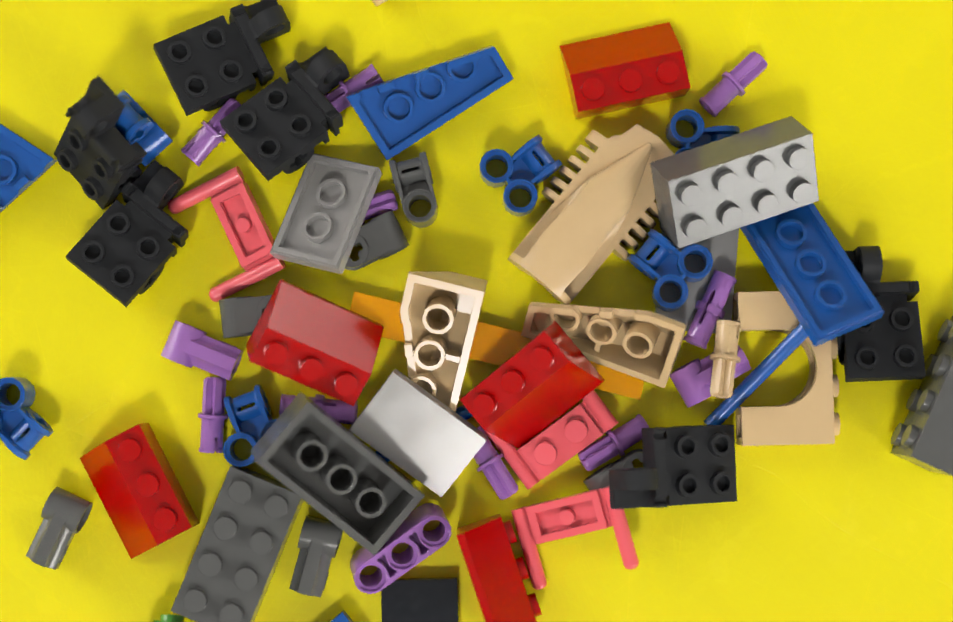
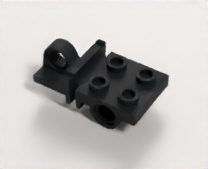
[153,0,291,116]
[220,46,350,181]
[54,76,147,210]
[66,160,189,307]
[837,246,926,382]
[609,424,737,509]

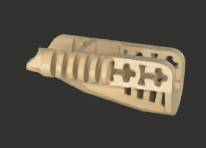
[508,124,674,305]

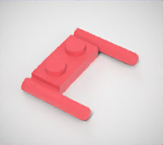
[168,166,286,302]
[483,390,619,490]
[511,486,639,590]

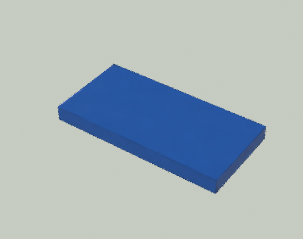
[740,203,884,347]

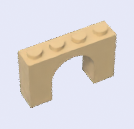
[732,291,840,446]

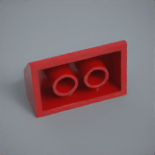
[559,22,691,120]
[246,279,384,406]
[460,321,605,449]
[80,423,200,559]
[456,514,542,622]

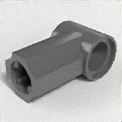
[26,487,93,570]
[289,515,343,597]

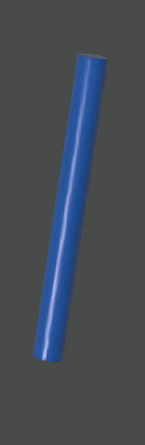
[704,323,808,425]

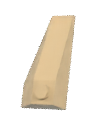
[400,271,488,412]
[521,302,687,388]

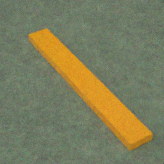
[350,291,644,400]

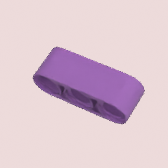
[350,503,451,594]

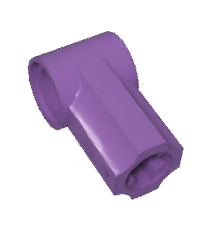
[161,320,243,381]
[670,345,751,408]

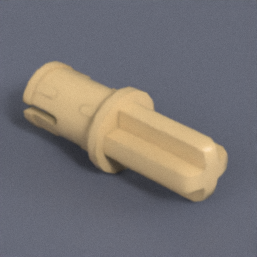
[709,320,741,399]

